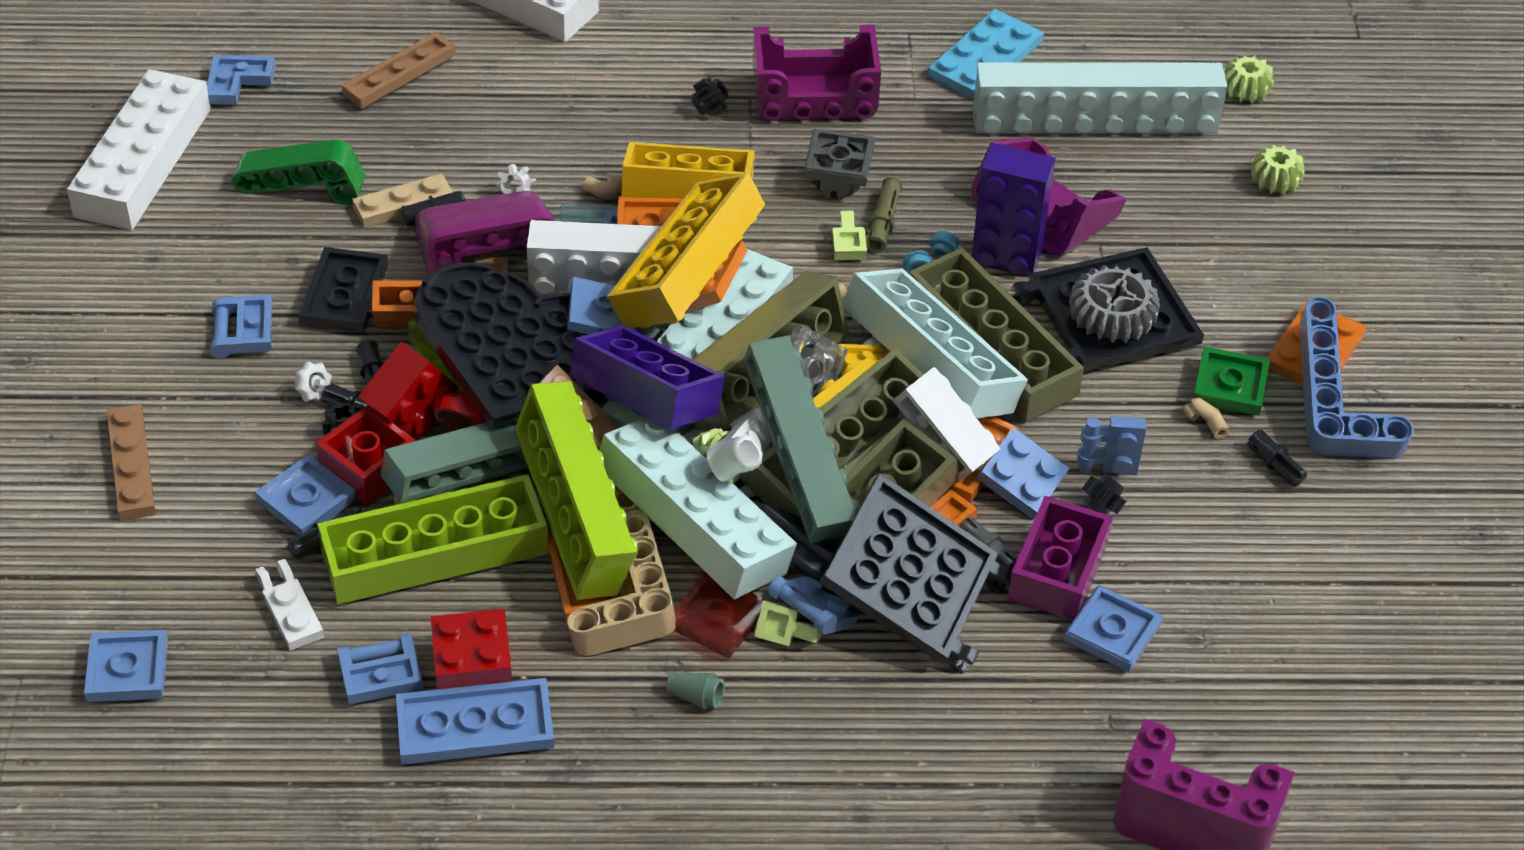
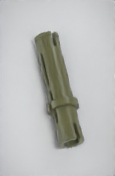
[866,176,902,253]

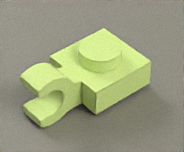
[832,211,867,260]
[754,600,822,646]

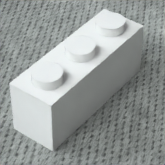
[893,367,1001,483]

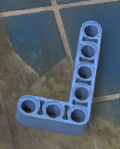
[1299,296,1414,459]

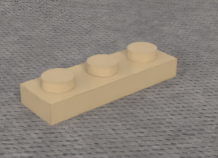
[352,173,453,228]

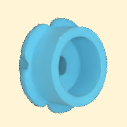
[928,231,959,258]
[903,250,934,274]

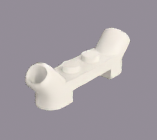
[707,405,772,482]

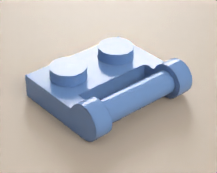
[210,295,273,359]
[767,576,859,634]
[337,633,423,705]

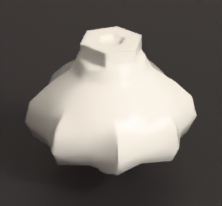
[295,362,332,403]

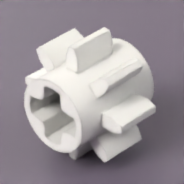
[495,164,536,194]

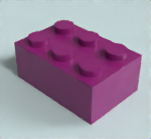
[1008,496,1113,621]

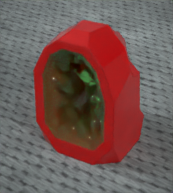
[433,391,486,431]

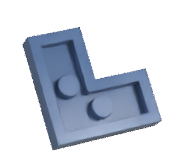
[207,55,276,105]

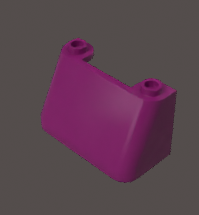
[971,137,1127,255]
[414,191,554,275]

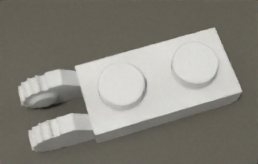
[255,559,324,651]

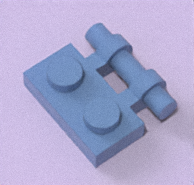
[1076,416,1146,475]

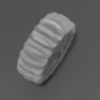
[1069,265,1160,343]

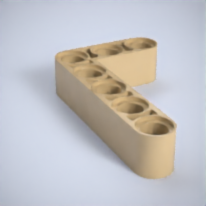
[567,488,677,656]

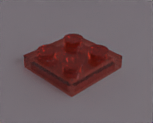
[674,572,765,659]

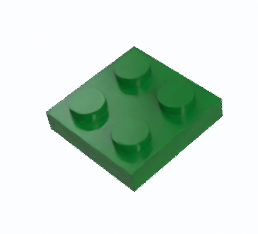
[1193,346,1270,416]

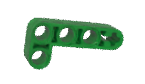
[232,140,365,206]

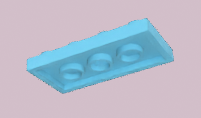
[927,9,1044,99]

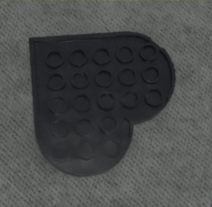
[413,262,606,428]

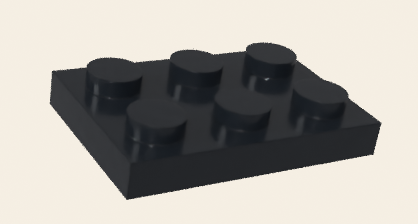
[298,247,389,333]

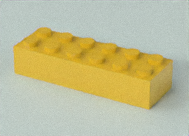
[607,172,765,329]

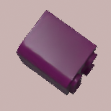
[753,25,881,121]
[1113,718,1295,850]

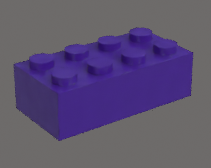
[971,143,1056,277]
[569,325,725,430]

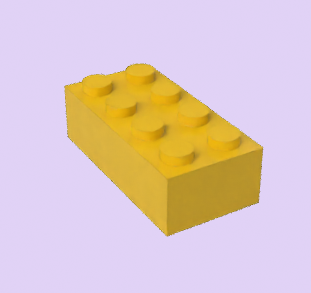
[622,142,755,198]

